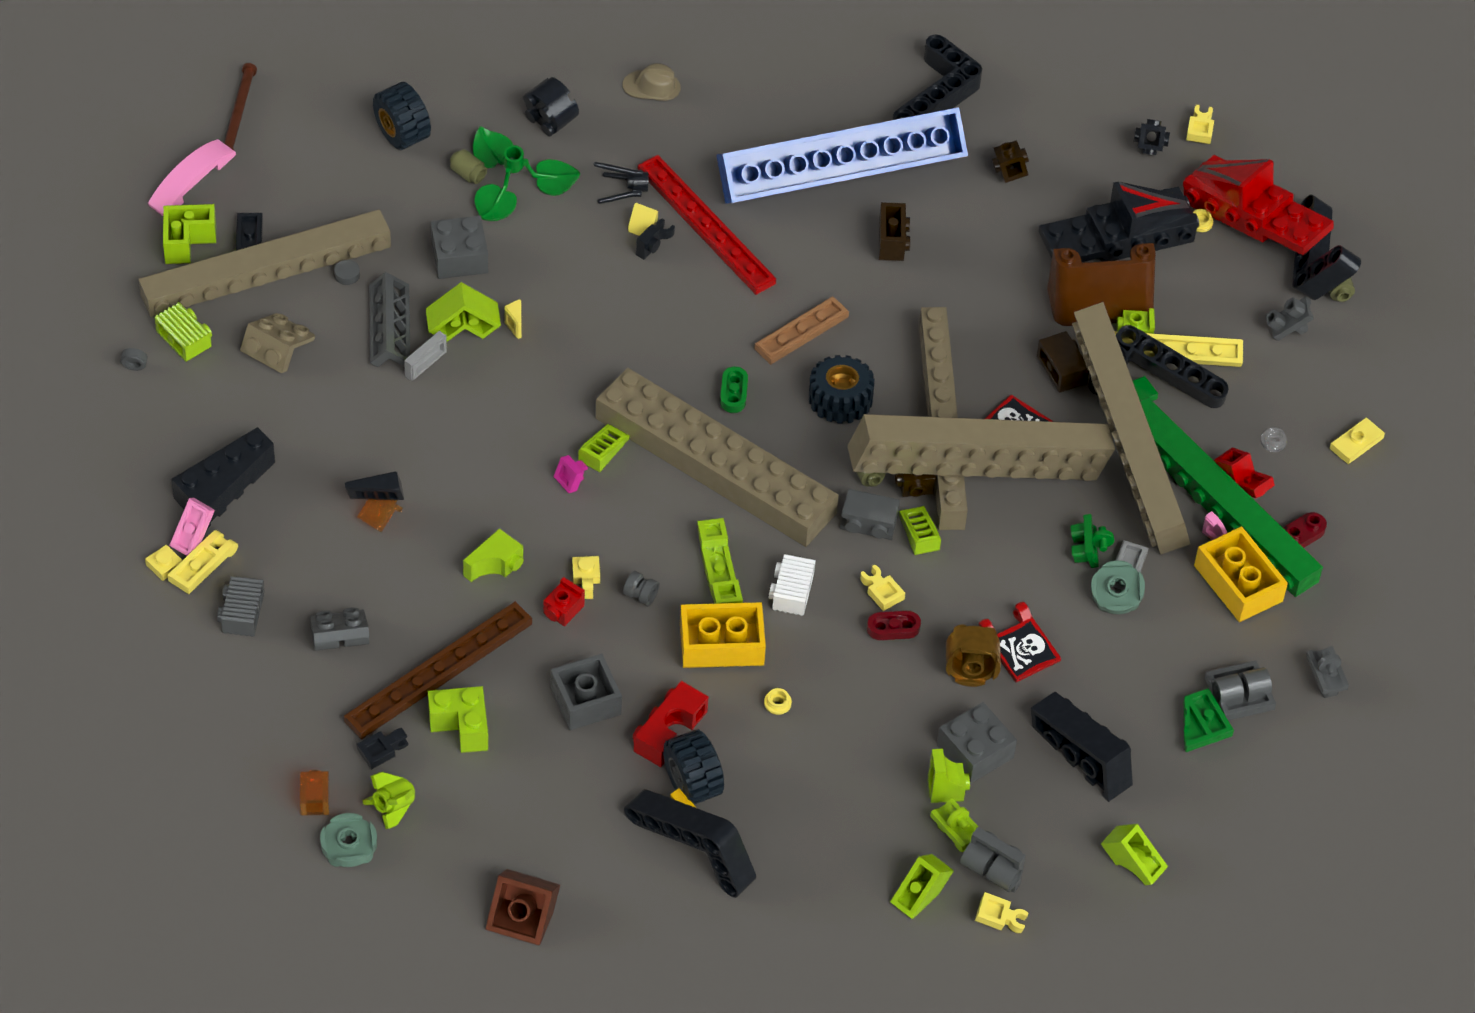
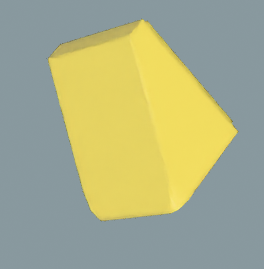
[628,203,658,236]
[504,299,522,339]

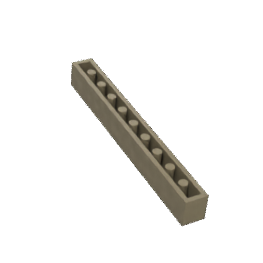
[139,209,391,317]
[919,307,968,530]

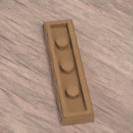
[754,296,849,365]

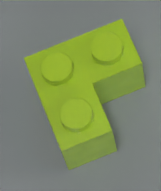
[163,204,216,264]
[426,282,501,342]
[428,686,488,753]

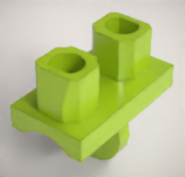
[930,798,978,852]

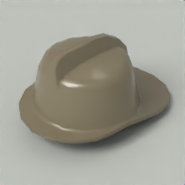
[622,63,681,101]

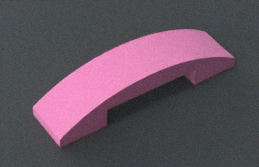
[148,139,236,216]

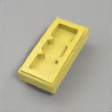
[1330,418,1385,464]

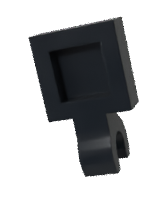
[636,218,675,260]
[357,728,409,770]

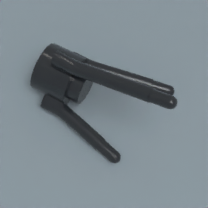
[594,162,649,204]

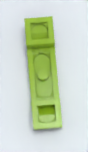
[697,518,743,604]

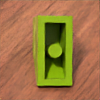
[890,854,954,919]

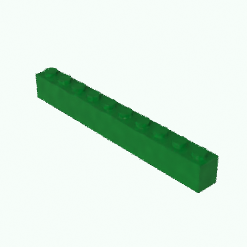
[1140,397,1323,597]

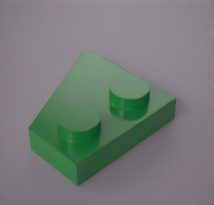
[1183,688,1234,752]

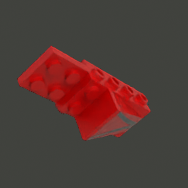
[1183,155,1334,255]

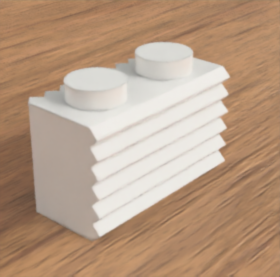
[769,554,816,616]

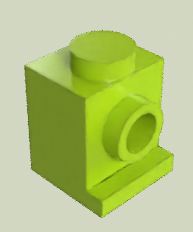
[1117,308,1155,334]

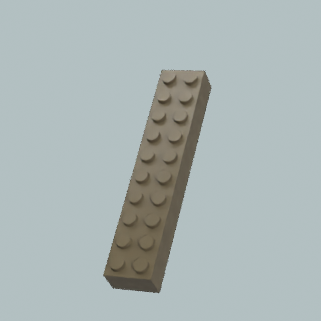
[1072,302,1190,555]
[596,368,839,547]
[847,414,1115,481]

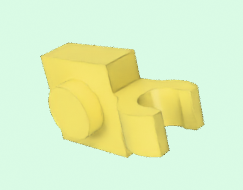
[572,556,600,599]

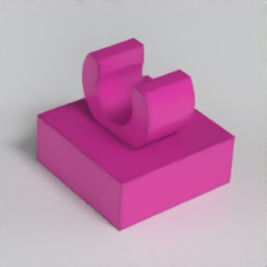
[553,455,588,493]

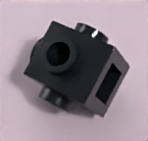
[1134,119,1170,155]

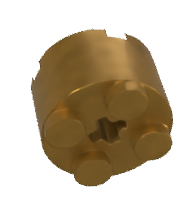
[946,624,1001,687]

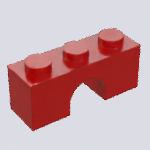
[632,681,709,768]

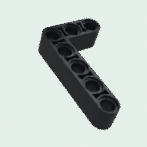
[892,34,982,120]
[1292,194,1361,300]
[1088,325,1229,408]
[624,789,756,898]

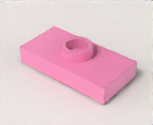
[169,498,215,556]

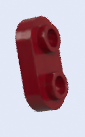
[1283,512,1327,548]
[867,611,921,640]

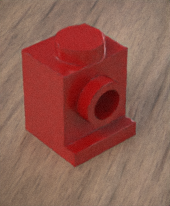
[543,577,585,627]

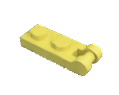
[168,530,238,594]

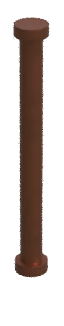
[224,63,257,151]

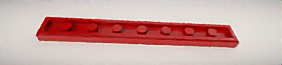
[638,155,776,295]

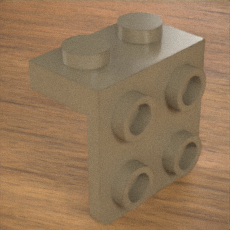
[240,313,315,373]

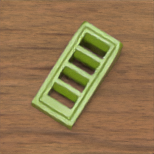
[578,424,630,472]
[899,506,941,555]

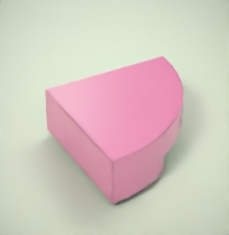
[1202,511,1227,540]

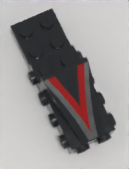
[1039,181,1199,262]

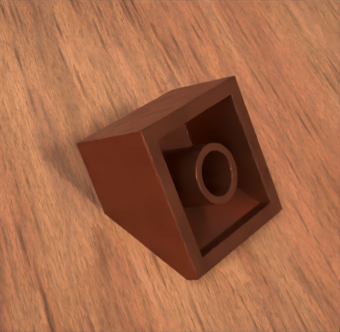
[485,869,560,945]

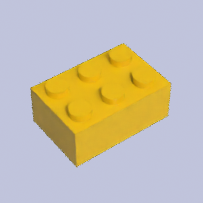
[1194,526,1288,622]
[680,602,766,668]

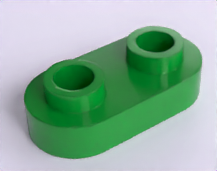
[720,366,748,413]

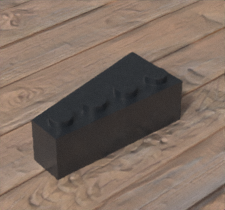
[171,427,275,529]
[1031,692,1133,802]

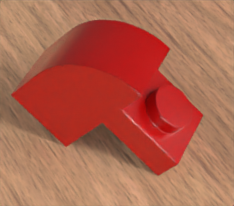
[1214,447,1275,498]

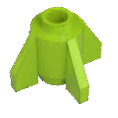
[362,772,415,829]

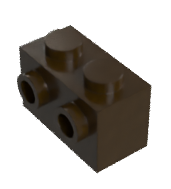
[879,202,910,261]
[1037,331,1089,393]

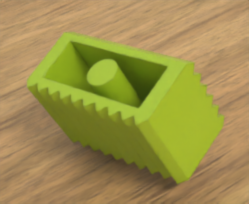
[155,302,212,362]

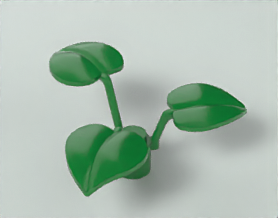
[473,126,580,221]

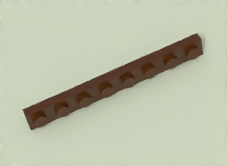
[344,601,532,740]

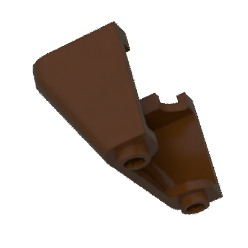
[1047,243,1156,326]

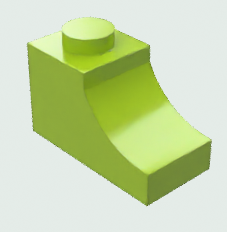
[463,528,524,582]
[927,749,970,803]
[1101,824,1168,885]

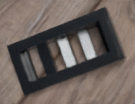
[345,471,404,500]

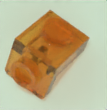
[357,499,403,532]

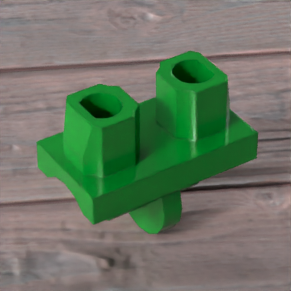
[1071,514,1114,568]

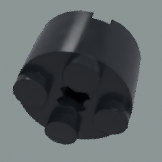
[523,77,579,137]

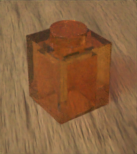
[300,770,330,815]

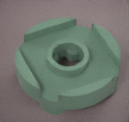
[1091,560,1145,614]
[320,813,377,867]

